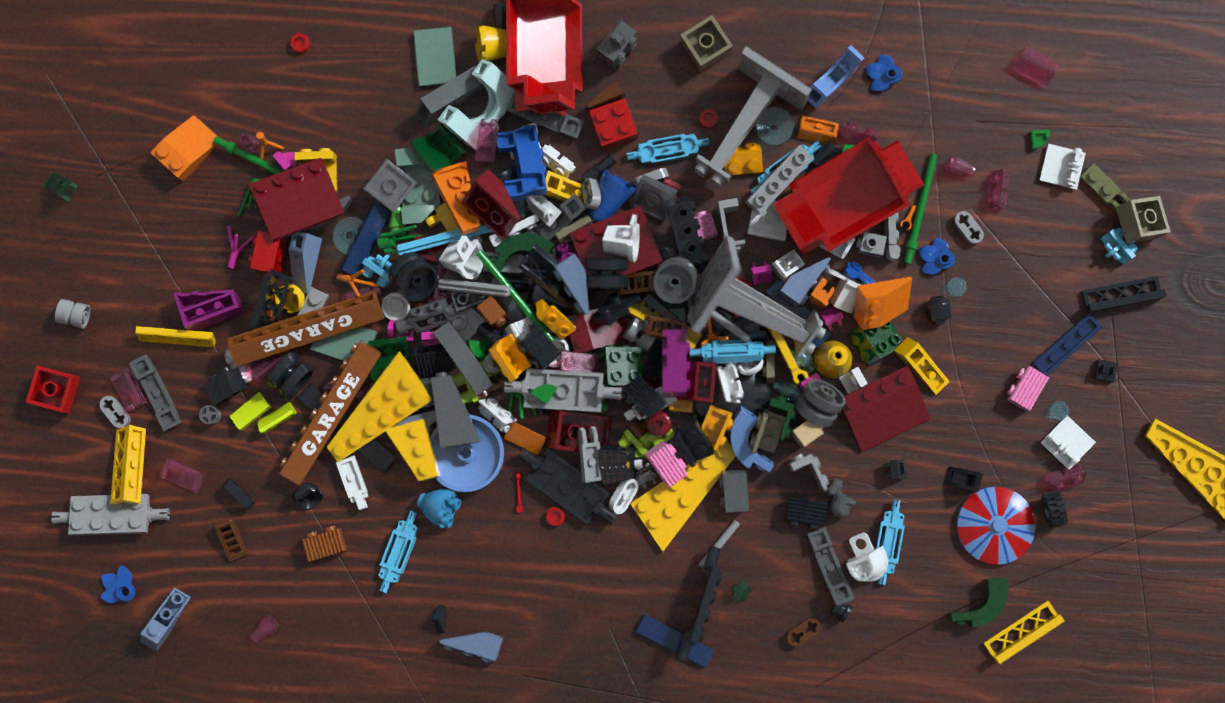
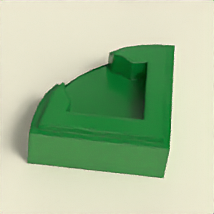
[1030,130,1050,150]
[467,339,487,361]
[531,384,558,404]

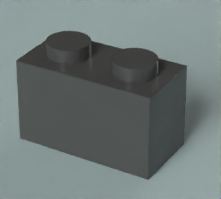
[719,469,749,513]

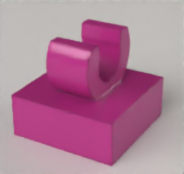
[751,261,772,285]
[818,306,844,330]

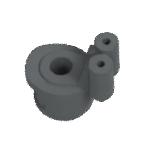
[827,478,857,518]

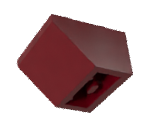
[677,362,716,404]

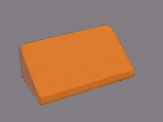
[797,116,839,144]
[504,422,547,455]

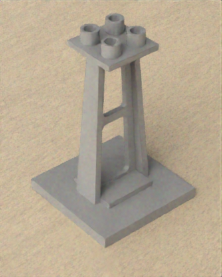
[694,47,811,189]
[687,235,826,358]

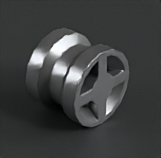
[199,405,222,425]

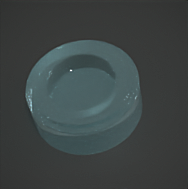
[946,277,967,297]
[1049,401,1069,420]

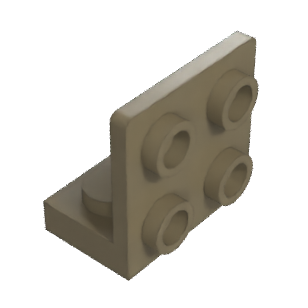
[750,409,786,454]

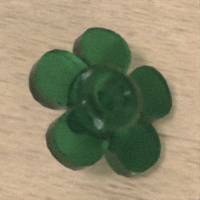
[732,580,751,602]

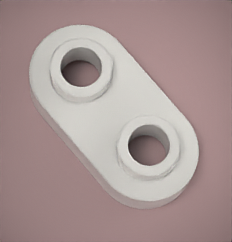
[609,478,639,514]

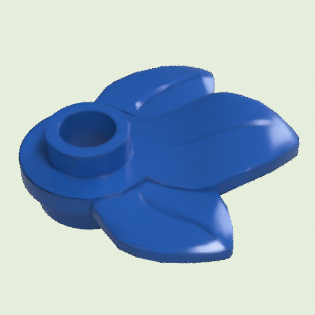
[865,55,902,92]
[918,238,955,275]
[845,262,875,284]
[101,565,135,603]

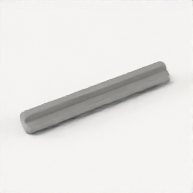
[438,278,511,297]

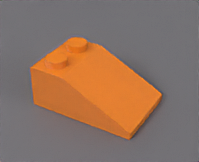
[150,115,218,182]
[853,277,912,330]

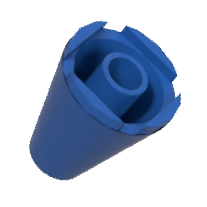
[589,169,637,222]

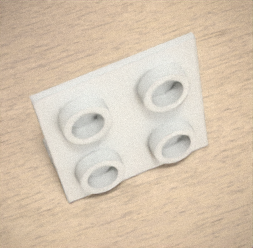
[1040,144,1086,190]
[1041,416,1096,470]

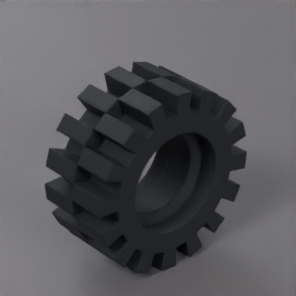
[1041,490,1068,528]

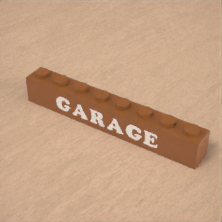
[228,291,384,367]
[279,340,381,485]

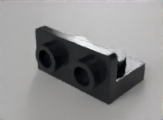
[673,420,715,467]

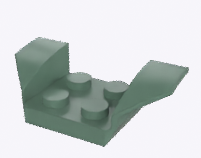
[395,148,441,225]

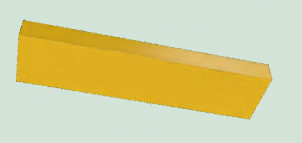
[135,326,216,347]

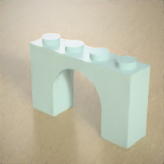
[438,59,515,150]

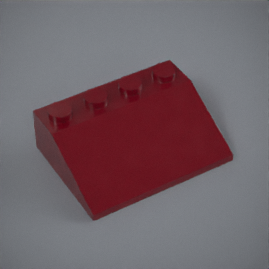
[249,158,345,242]
[569,206,663,290]
[841,366,931,452]

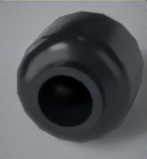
[926,296,951,325]

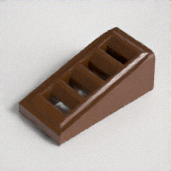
[586,82,625,111]
[618,271,655,295]
[642,314,686,337]
[214,519,248,562]

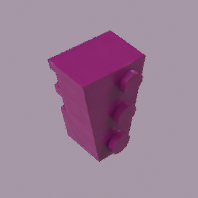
[173,290,245,331]
[662,330,690,398]

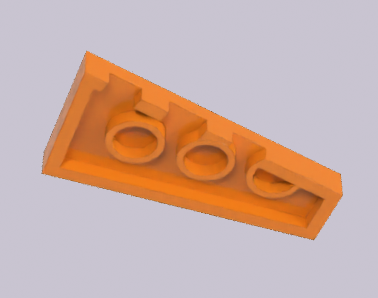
[431,161,480,235]

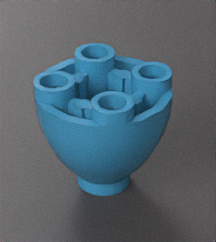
[417,489,461,528]

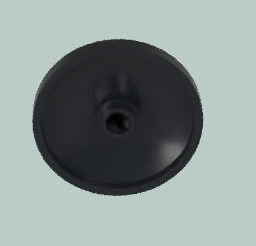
[694,362,771,433]

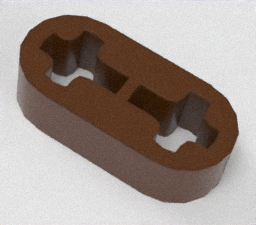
[786,618,821,647]

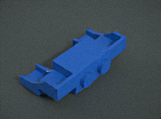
[495,125,547,201]

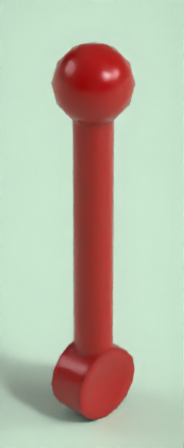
[514,472,523,513]

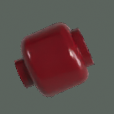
[646,411,672,437]

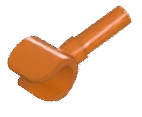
[900,205,916,230]

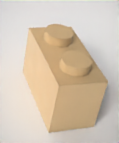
[790,420,823,448]

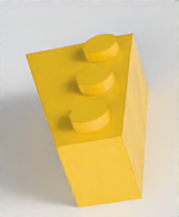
[385,419,440,481]

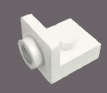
[839,367,868,394]

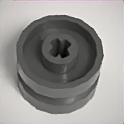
[653,257,698,304]
[795,379,846,427]

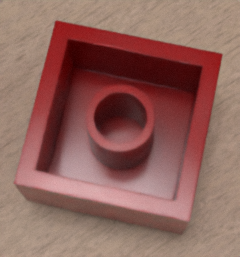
[589,99,638,151]
[249,230,288,275]
[26,365,81,414]

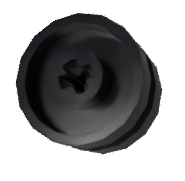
[388,252,438,302]
[586,258,629,289]
[266,351,315,401]

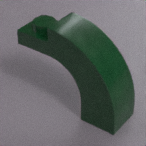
[491,233,555,272]
[948,577,1009,628]

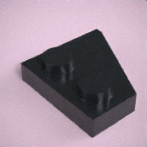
[592,293,643,325]

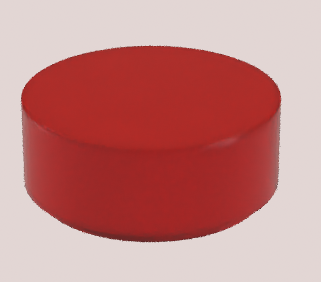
[290,33,310,54]
[699,109,718,129]
[546,507,565,526]

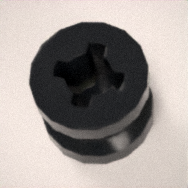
[829,603,853,622]

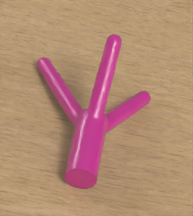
[227,225,255,269]

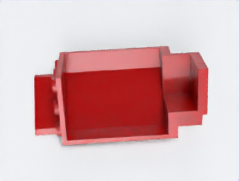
[506,0,583,116]
[773,137,924,255]

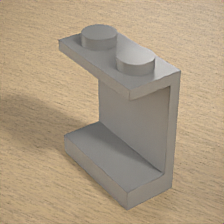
[717,198,745,253]

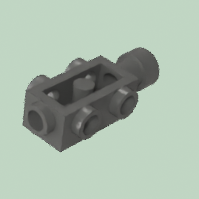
[396,298,454,335]

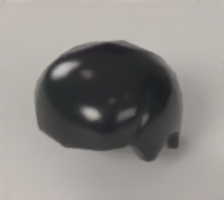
[292,482,323,510]

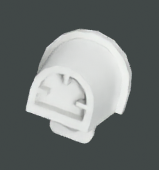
[602,215,640,262]
[439,236,484,279]
[826,268,864,313]
[846,533,888,582]

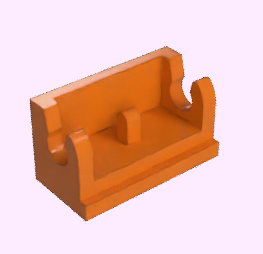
[807,278,834,310]

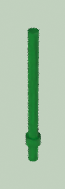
[213,136,283,175]
[904,153,938,265]
[476,250,555,342]

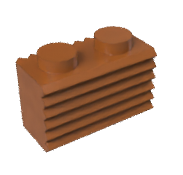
[477,296,508,329]
[301,526,347,562]

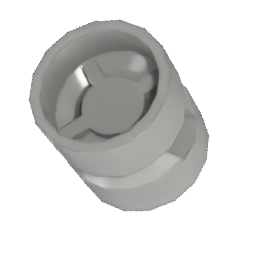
[55,299,90,329]
[623,317,659,352]

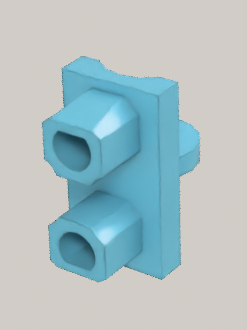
[1100,228,1137,265]
[362,254,392,288]

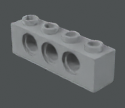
[745,145,813,215]

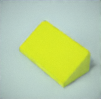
[230,392,272,431]
[258,402,297,434]

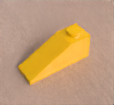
[545,170,589,209]
[894,337,950,395]

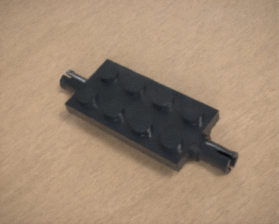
[517,447,618,525]
[676,545,723,662]

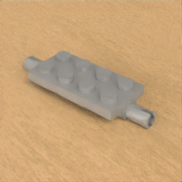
[504,368,622,413]
[51,494,170,536]

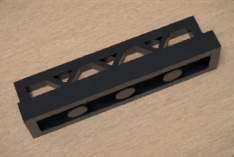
[518,244,596,316]
[248,269,292,331]
[1081,276,1167,313]

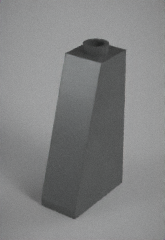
[416,65,485,128]
[431,372,481,448]

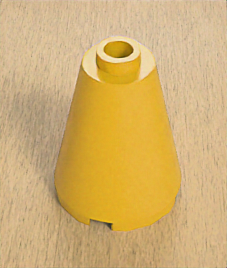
[475,25,506,62]
[814,340,852,379]

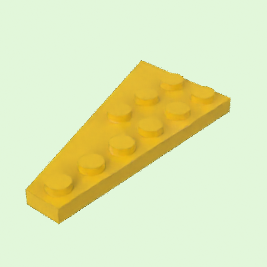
[327,351,433,462]
[1145,419,1225,520]
[630,439,736,551]

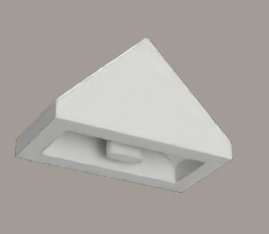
[771,249,805,282]

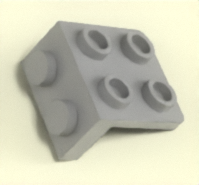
[787,454,829,491]

